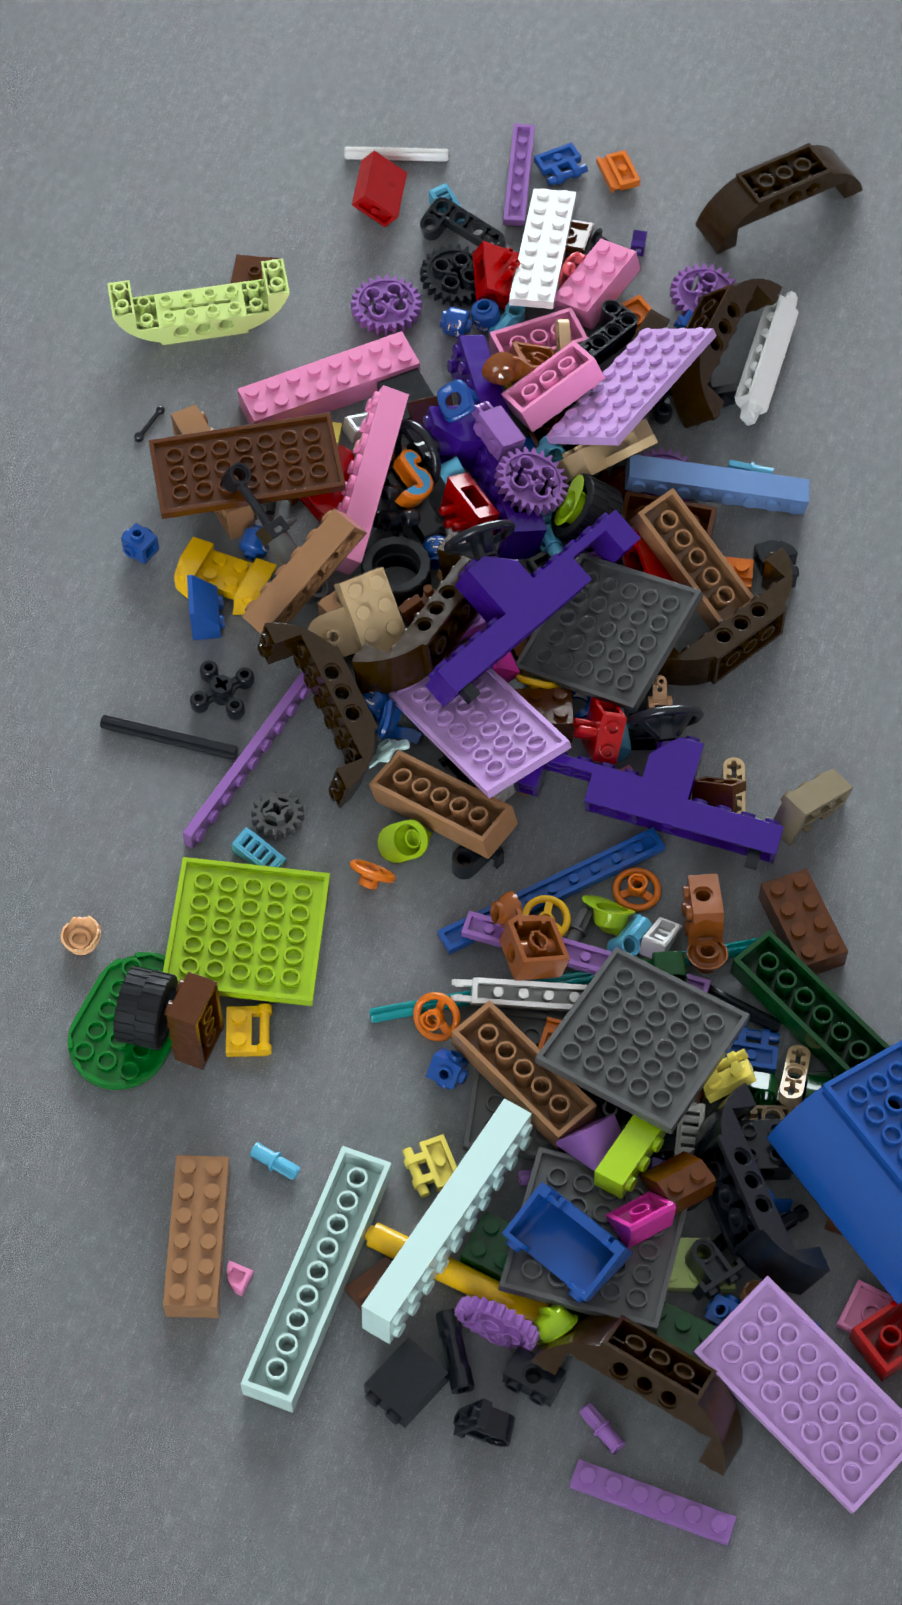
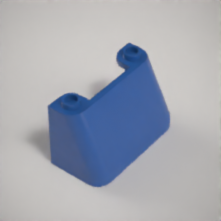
[502,1182,633,1303]

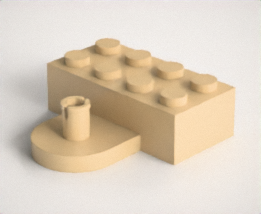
[557,418,658,484]
[306,567,405,657]

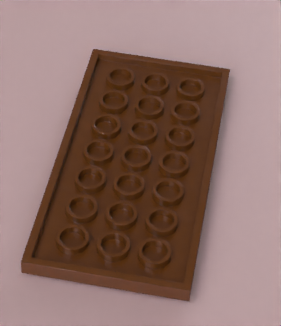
[148,412,346,519]

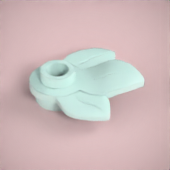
[368,738,410,769]

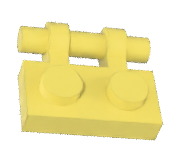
[703,1049,757,1104]
[402,1134,457,1198]

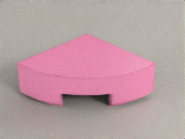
[227,1260,254,1297]

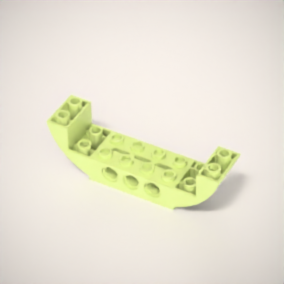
[107,258,290,345]

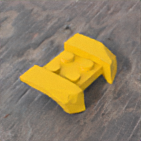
[174,537,277,615]

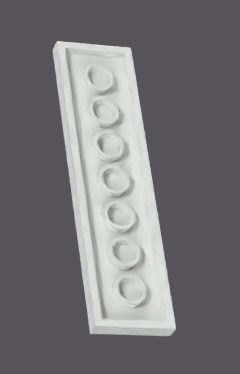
[509,189,576,309]

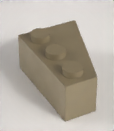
[774,769,853,847]

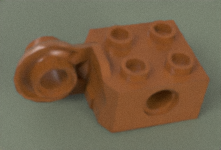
[482,341,555,386]
[681,874,728,974]
[490,891,570,981]

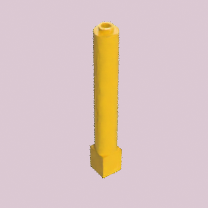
[364,1222,550,1326]

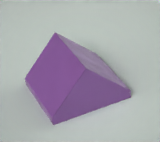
[555,1114,622,1171]

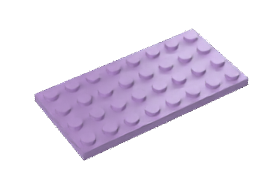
[546,327,716,446]
[389,658,571,798]
[692,1276,902,1514]

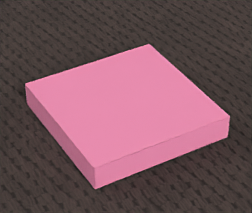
[836,1279,894,1334]

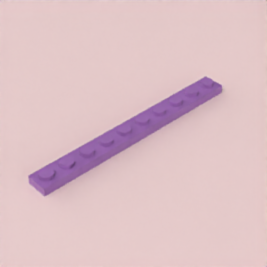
[183,672,311,849]
[461,911,711,993]

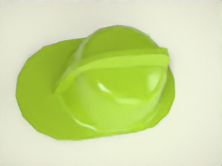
[554,474,587,526]
[377,819,433,863]
[582,895,635,935]
[534,1305,578,1345]

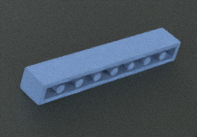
[625,454,809,515]

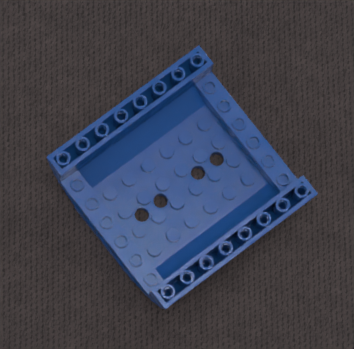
[766,1040,902,1305]

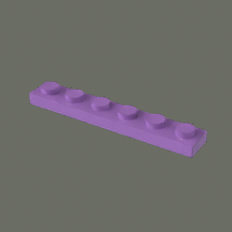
[503,123,535,226]
[569,1459,736,1546]

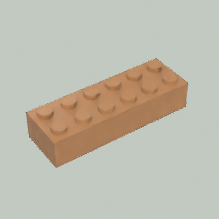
[171,404,257,540]
[630,488,754,631]
[242,508,367,634]
[369,750,518,859]
[452,1000,597,1150]
[163,1155,231,1318]

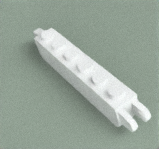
[735,291,799,426]
[451,977,588,1012]

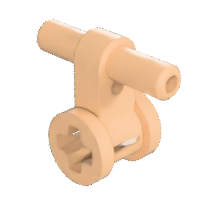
[647,675,673,709]

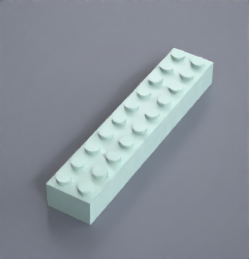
[362,1099,533,1344]
[241,1146,392,1413]

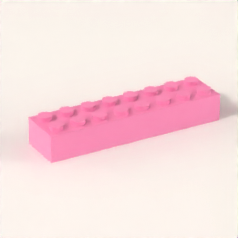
[238,331,420,424]
[336,385,409,575]

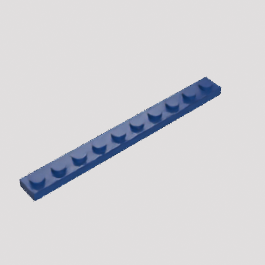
[437,828,665,955]

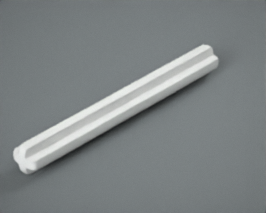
[344,146,449,162]

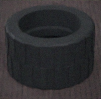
[551,473,623,552]
[361,536,431,607]
[113,966,178,1050]

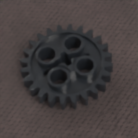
[420,244,477,307]

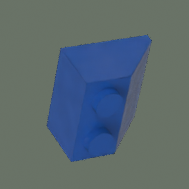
[187,575,225,640]

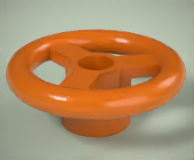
[349,859,396,890]
[612,867,662,912]
[413,992,461,1042]

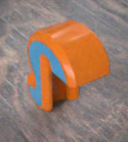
[393,449,434,508]

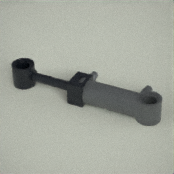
[221,462,328,605]

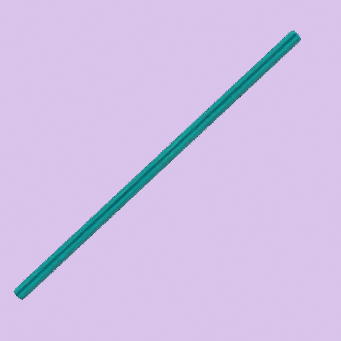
[369,938,758,1023]

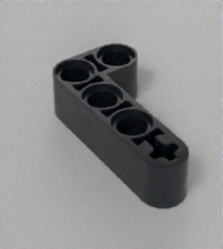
[420,197,506,248]
[580,300,638,365]
[383,466,446,545]

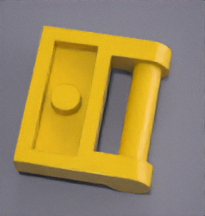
[226,1004,272,1057]

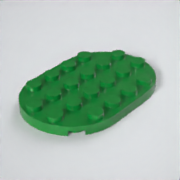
[67,952,172,1090]

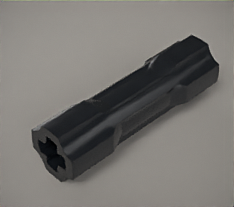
[436,1308,474,1394]

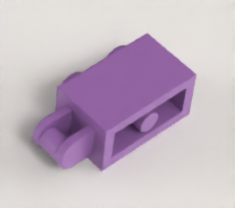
[472,401,526,461]

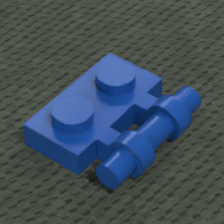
[534,142,588,186]
[725,1026,780,1074]

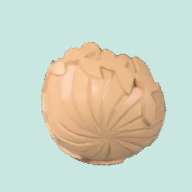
[60,916,101,955]

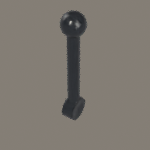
[134,406,165,442]

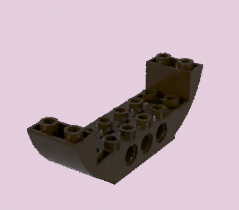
[695,143,863,254]
[671,278,782,428]
[352,534,479,694]
[657,547,793,686]
[257,623,378,808]
[532,1315,743,1476]

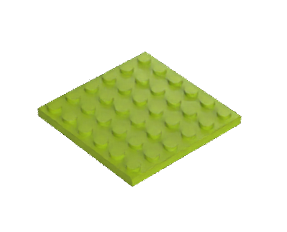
[163,857,330,1006]

